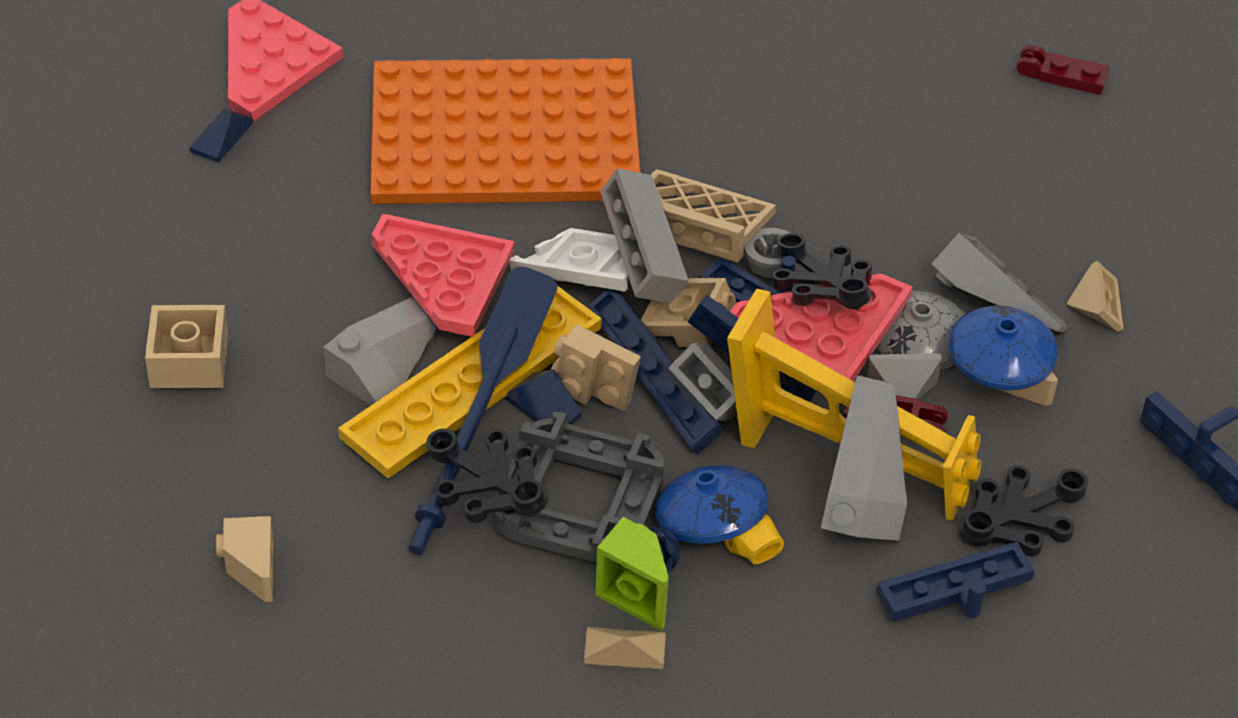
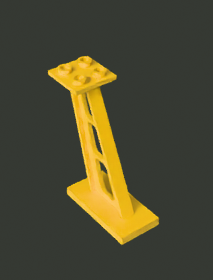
[727,289,982,521]

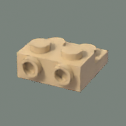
[641,278,736,347]
[551,324,641,412]

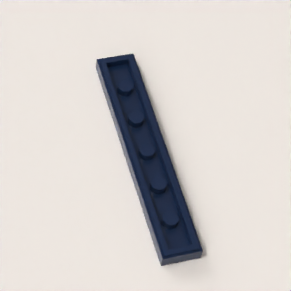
[587,288,725,454]

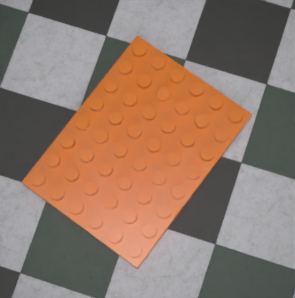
[371,58,640,204]

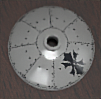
[874,290,965,371]

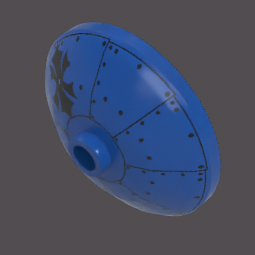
[949,306,1058,390]
[655,465,769,543]

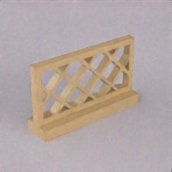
[651,169,776,262]

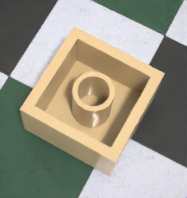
[145,305,228,388]

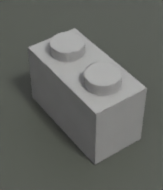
[669,342,737,422]

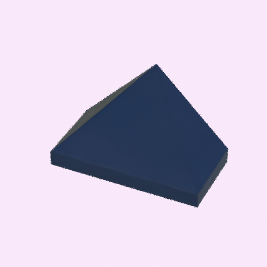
[189,108,253,163]
[504,369,582,424]

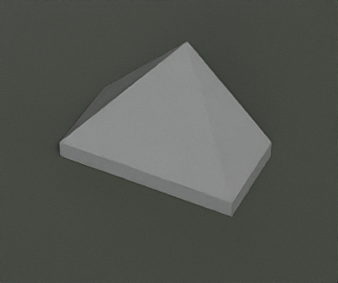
[866,354,942,399]

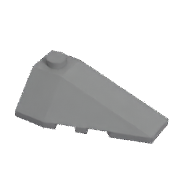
[932,233,1069,332]
[323,297,439,406]
[821,376,908,541]

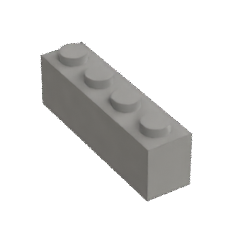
[600,168,689,303]

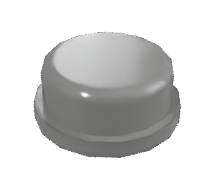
[744,228,790,279]

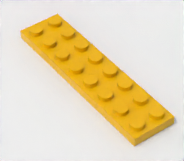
[338,286,602,479]

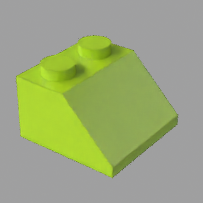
[595,517,669,631]

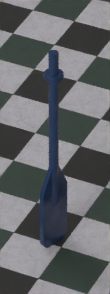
[408,266,557,555]

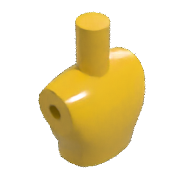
[724,514,784,565]

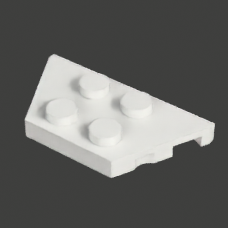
[508,228,629,291]

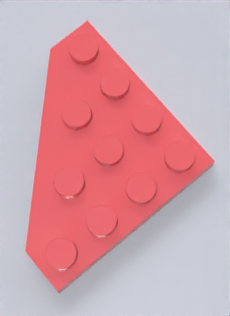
[228,0,343,122]
[372,214,515,337]
[730,273,913,381]

